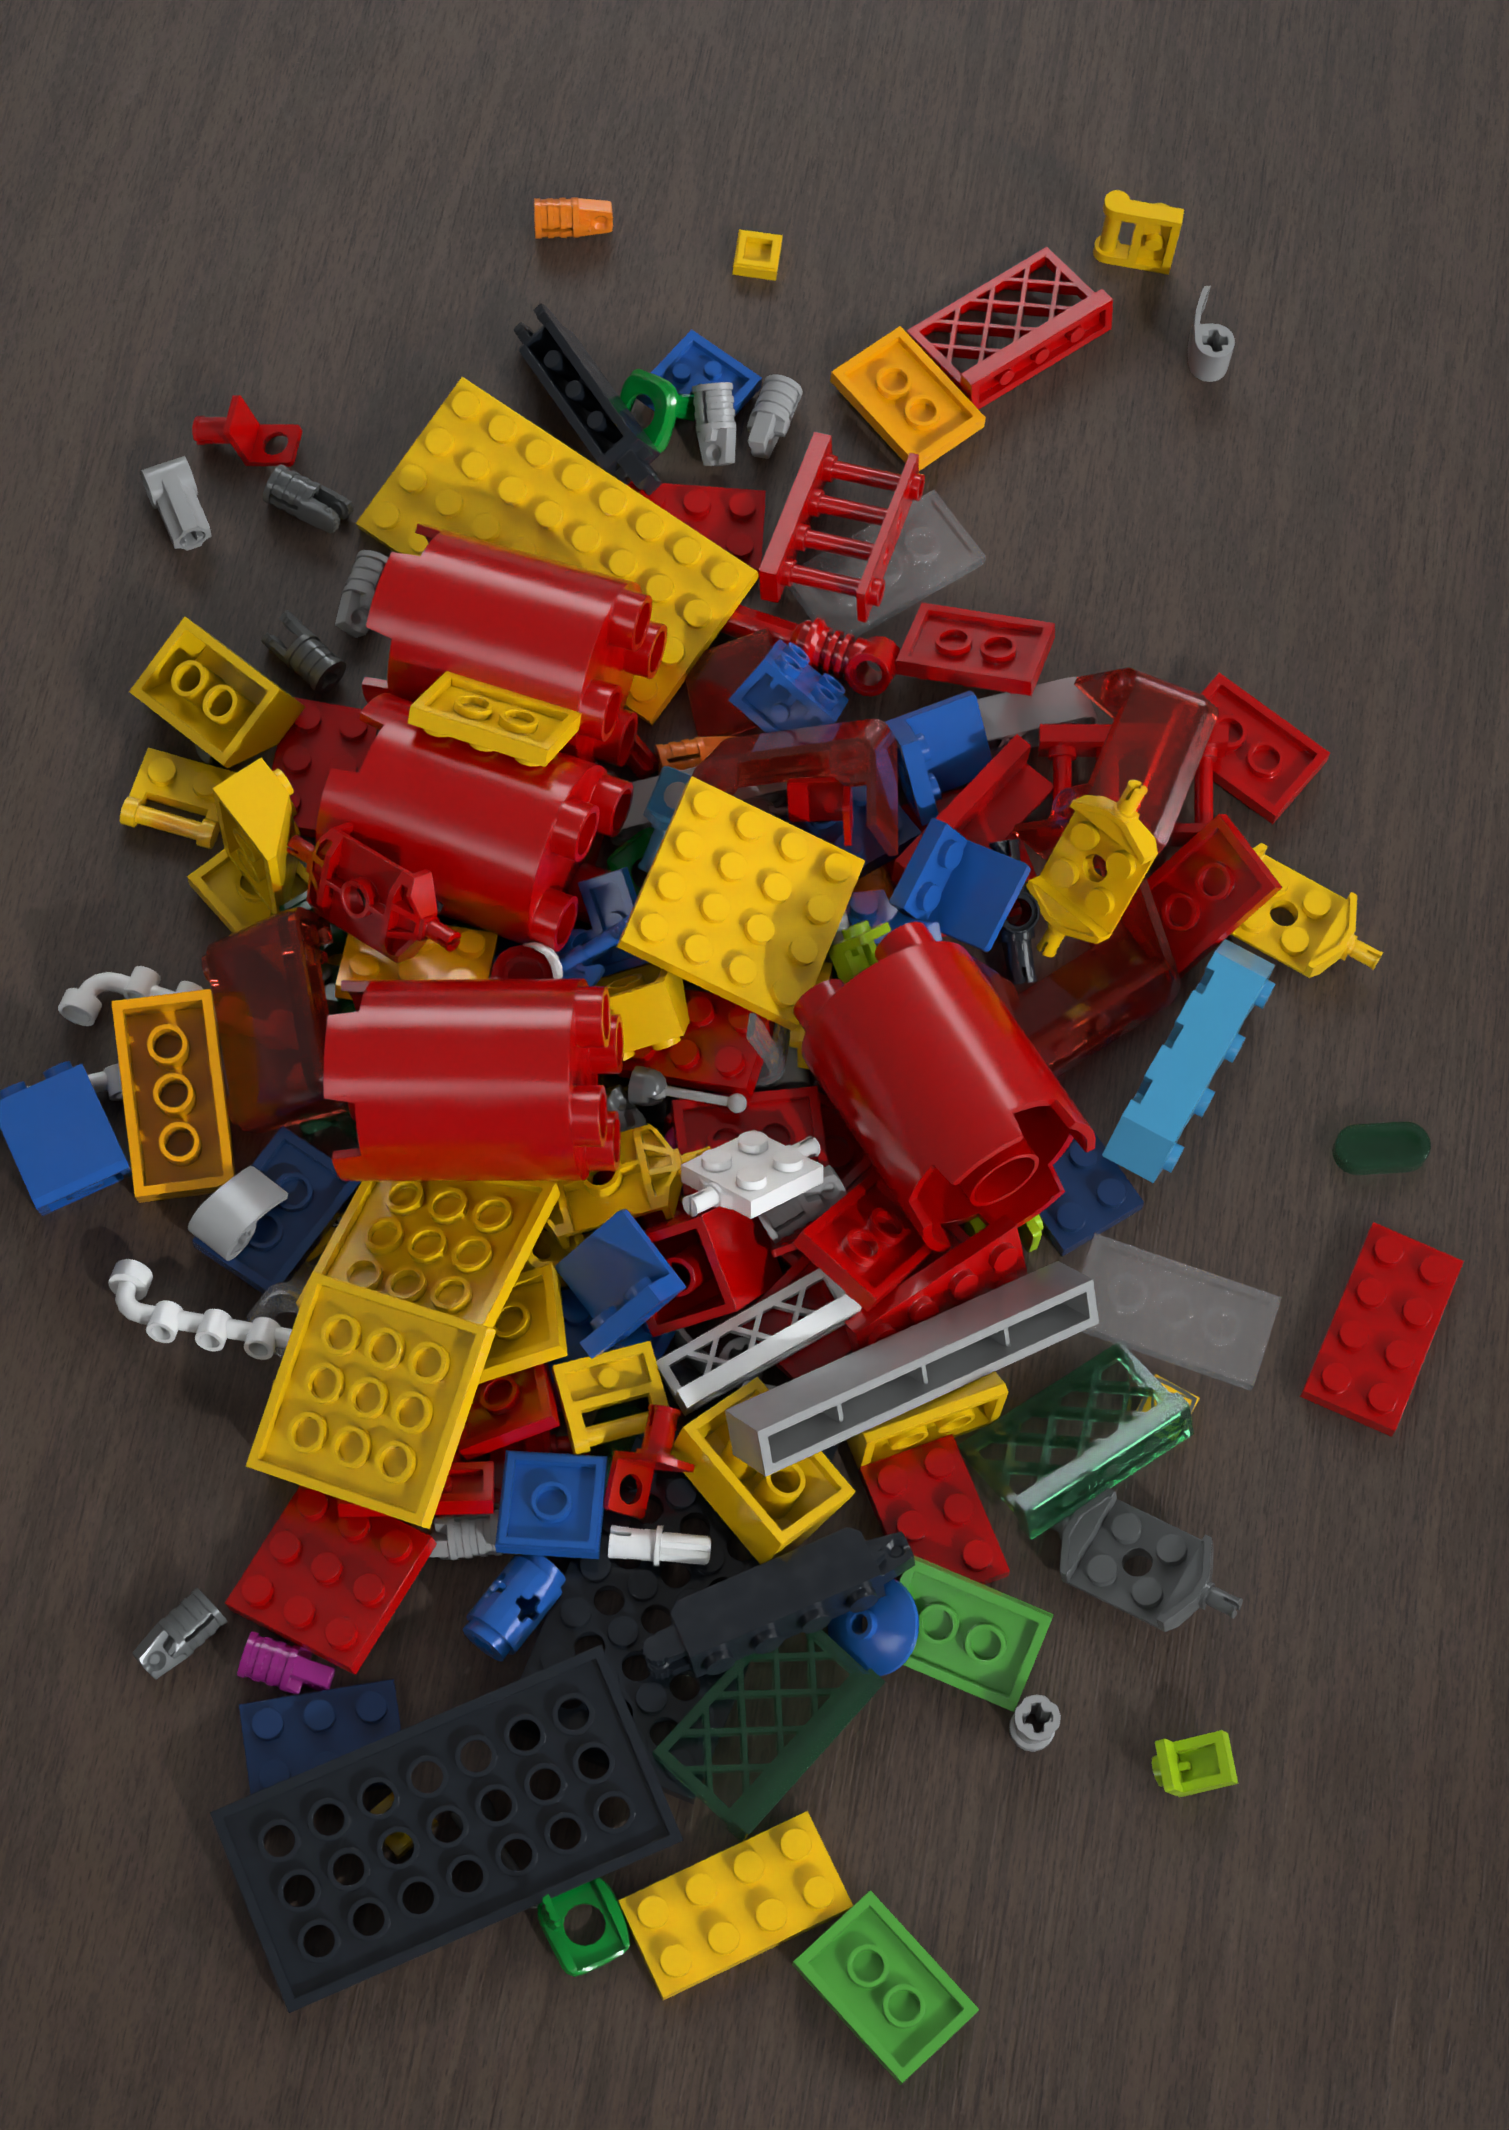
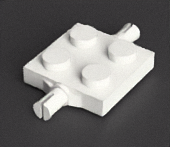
[681,1130,823,1219]

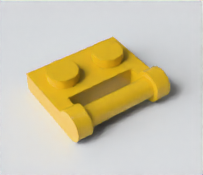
[1093,190,1184,275]
[120,747,237,849]
[551,1341,669,1455]

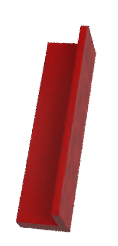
[891,734,1054,885]

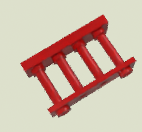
[759,432,925,623]
[1038,724,1229,851]

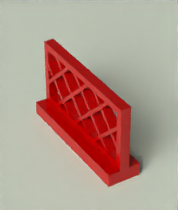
[907,247,1113,410]

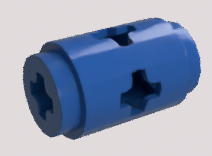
[463,1554,566,1661]

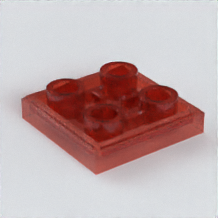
[685,628,774,737]

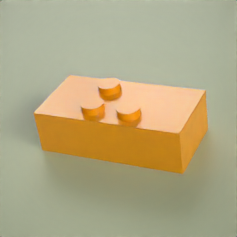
[111,989,236,1203]

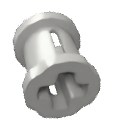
[1009,1695,1061,1752]

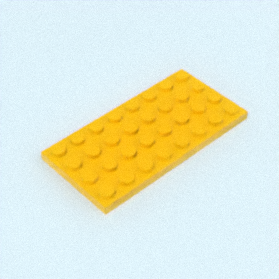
[356,377,759,726]

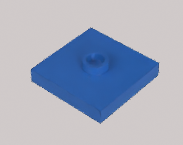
[495,1450,608,1559]

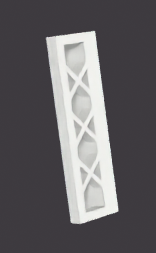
[656,1268,862,1416]

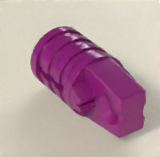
[237,1631,335,1695]

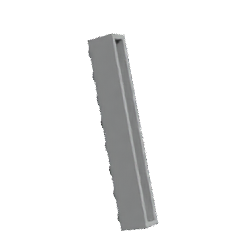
[725,1261,1099,1477]

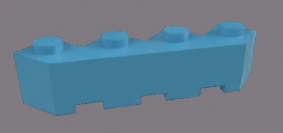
[1102,939,1276,1183]

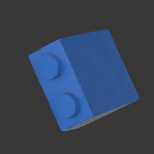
[0,1061,132,1216]

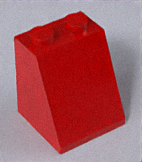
[644,1206,783,1337]

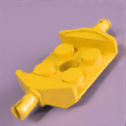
[1026,780,1158,957]
[1230,843,1383,978]
[544,1124,711,1249]

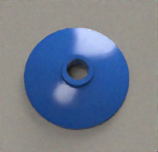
[828,1578,919,1677]

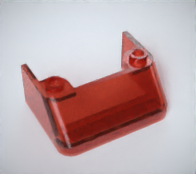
[1012,667,1218,868]
[692,719,898,856]
[971,857,1181,1078]

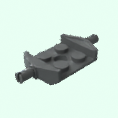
[1033,1488,1243,1632]

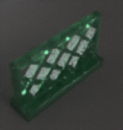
[958,1341,1194,1540]
[652,1629,885,1842]

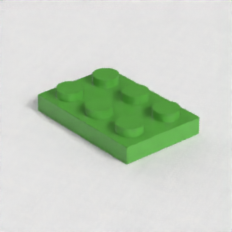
[900,1556,1054,1712]
[792,1890,979,2086]

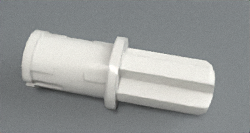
[608,1525,712,1567]

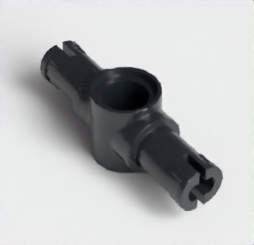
[989,839,1040,985]

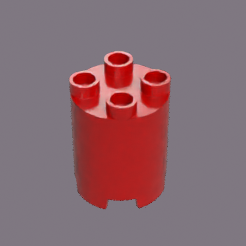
[362,523,667,767]
[316,693,634,952]
[793,922,1096,1252]
[323,978,624,1181]

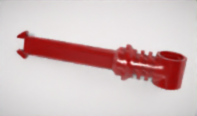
[720,605,900,697]

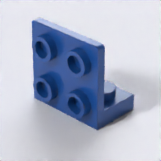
[728,639,849,762]
[885,691,992,826]
[888,818,1031,952]
[556,1209,686,1359]

